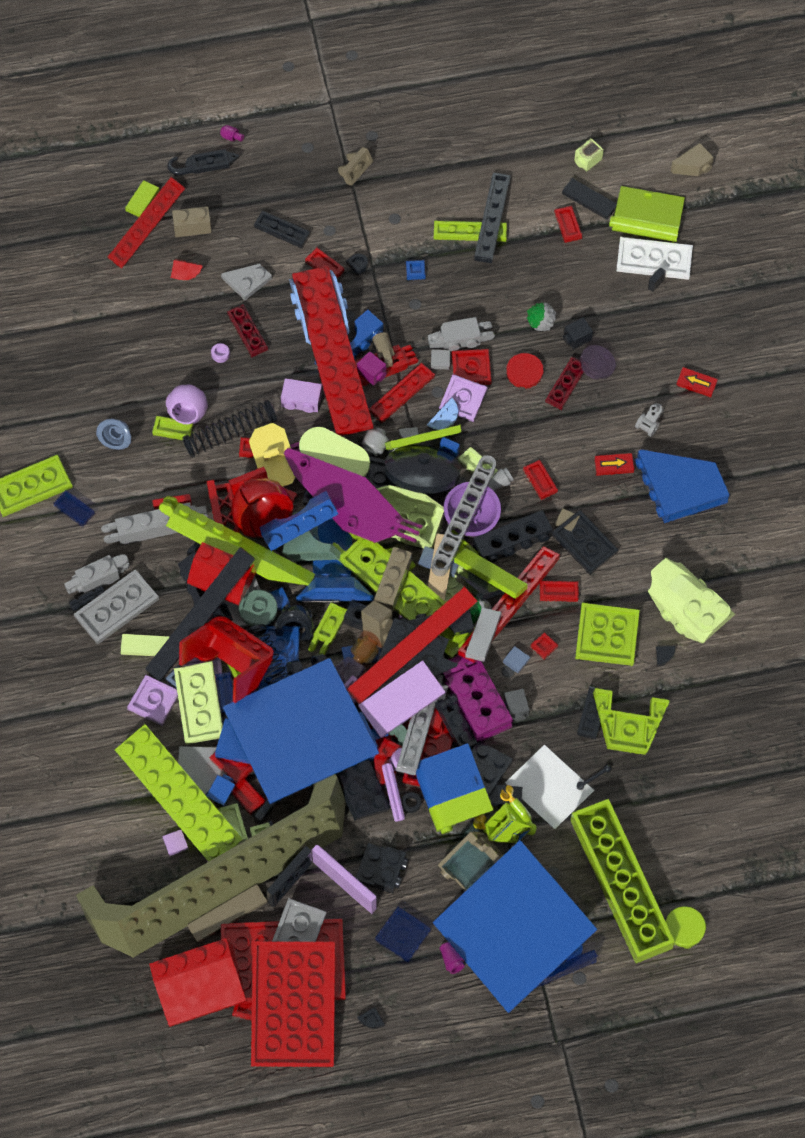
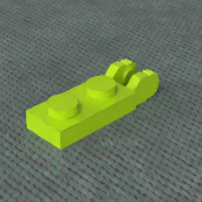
[308,603,347,655]

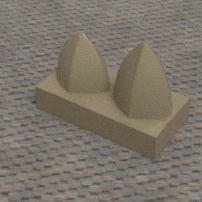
[338,147,373,186]

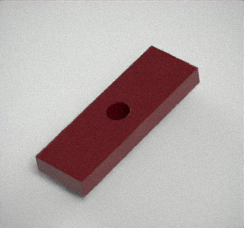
[227,304,268,358]
[545,357,588,410]

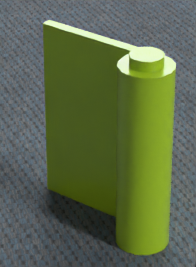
[609,186,685,242]

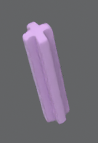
[382,763,405,822]

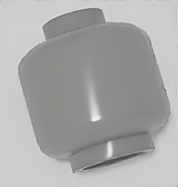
[361,428,389,457]

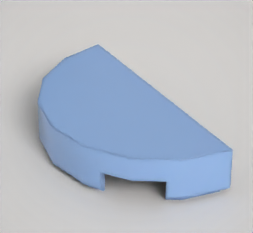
[427,398,459,430]

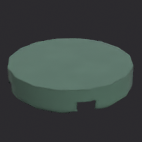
[239,590,278,626]

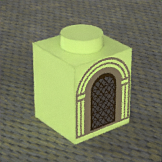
[574,139,603,171]

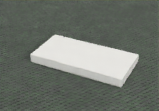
[616,237,693,280]

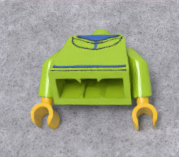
[473,785,536,843]

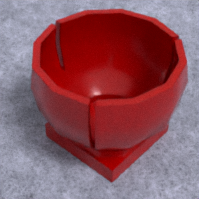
[229,467,293,538]

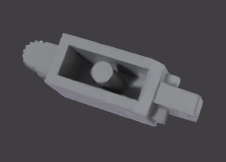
[428,317,495,351]
[64,554,130,594]

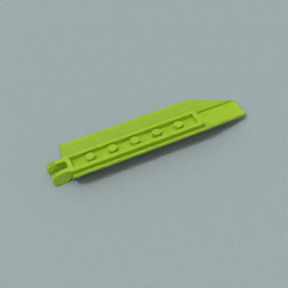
[159,496,315,585]

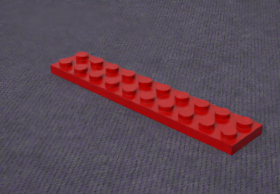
[292,266,373,436]

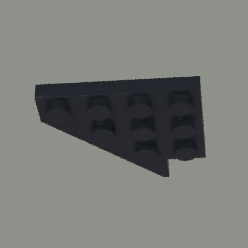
[372,618,457,695]

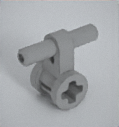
[635,403,664,437]

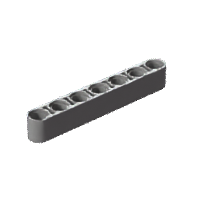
[431,455,496,576]

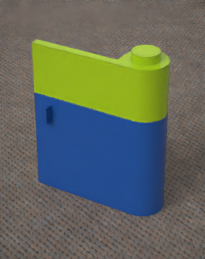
[416,744,493,834]

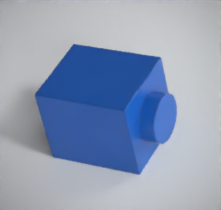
[206,774,236,806]

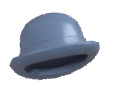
[96,419,131,450]

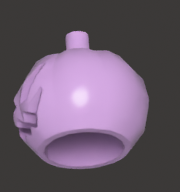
[166,384,208,424]

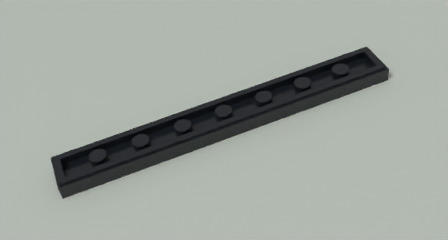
[145,547,256,681]

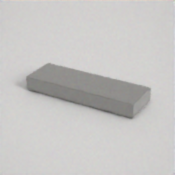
[466,608,501,662]

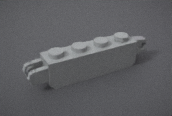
[101,502,208,545]

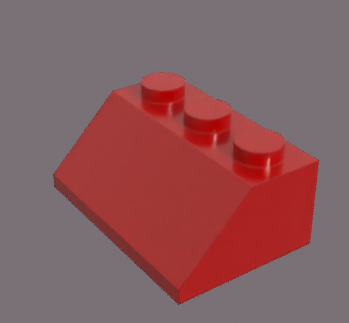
[187,542,256,606]

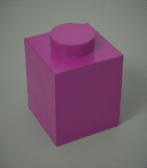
[357,351,386,385]

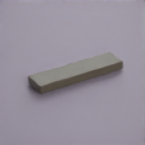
[187,884,267,943]

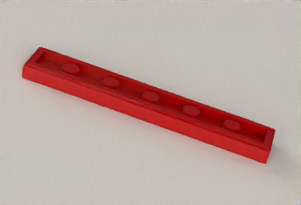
[108,177,185,269]

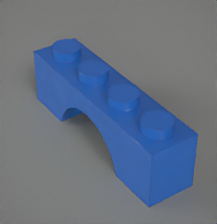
[315,310,383,364]
[260,490,338,551]

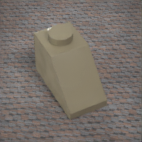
[671,143,714,176]

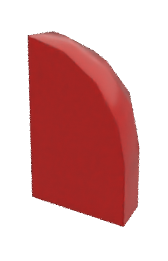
[171,259,202,280]

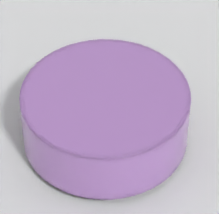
[211,343,230,363]

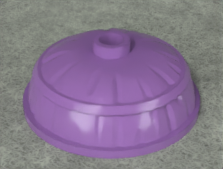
[444,482,501,537]

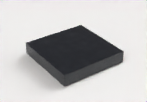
[456,571,505,601]

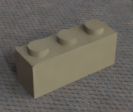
[375,547,412,612]

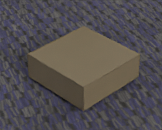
[554,508,580,532]

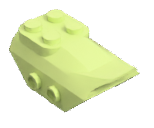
[376,485,444,548]
[648,558,735,643]

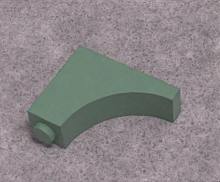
[282,512,341,561]

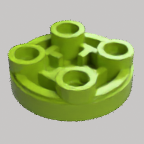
[666,906,706,949]

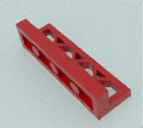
[207,480,240,533]

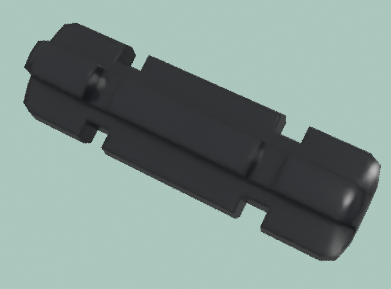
[69,585,105,611]

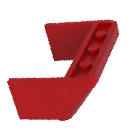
[179,616,273,703]

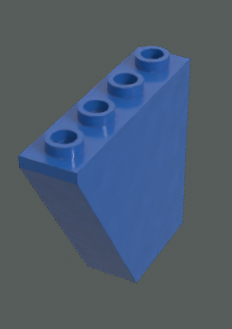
[635,450,729,523]

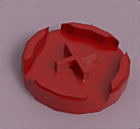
[506,353,543,388]

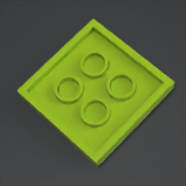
[575,603,639,666]

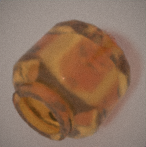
[351,635,379,665]

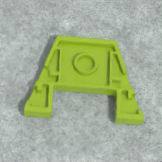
[593,688,669,755]

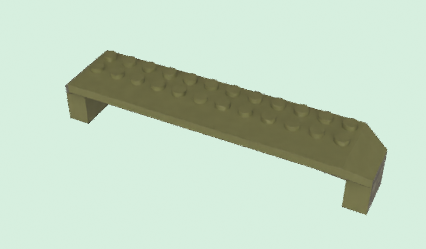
[76,774,346,958]

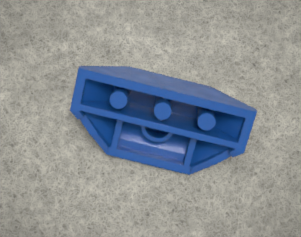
[296,574,374,602]

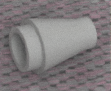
[488,468,513,491]

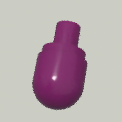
[220,125,244,142]

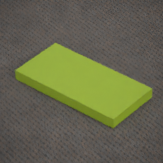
[0,454,73,517]

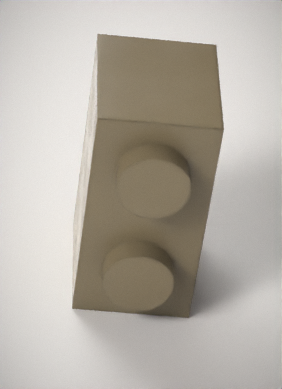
[172,206,211,237]
[361,600,393,648]

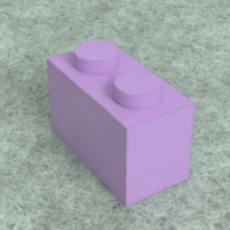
[281,378,322,413]

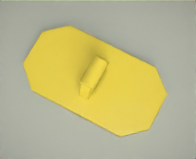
[249,423,295,487]

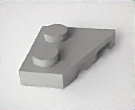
[221,264,272,300]

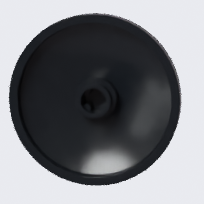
[385,445,461,493]

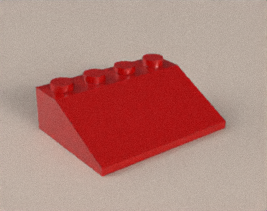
[149,938,247,1027]

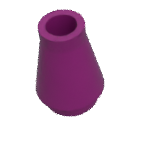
[439,942,465,974]

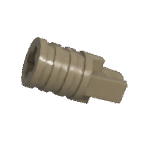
[372,333,395,368]

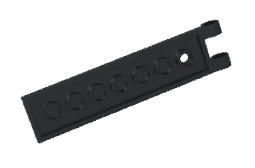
[286,653,391,821]

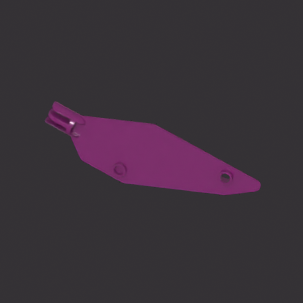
[284,448,423,543]

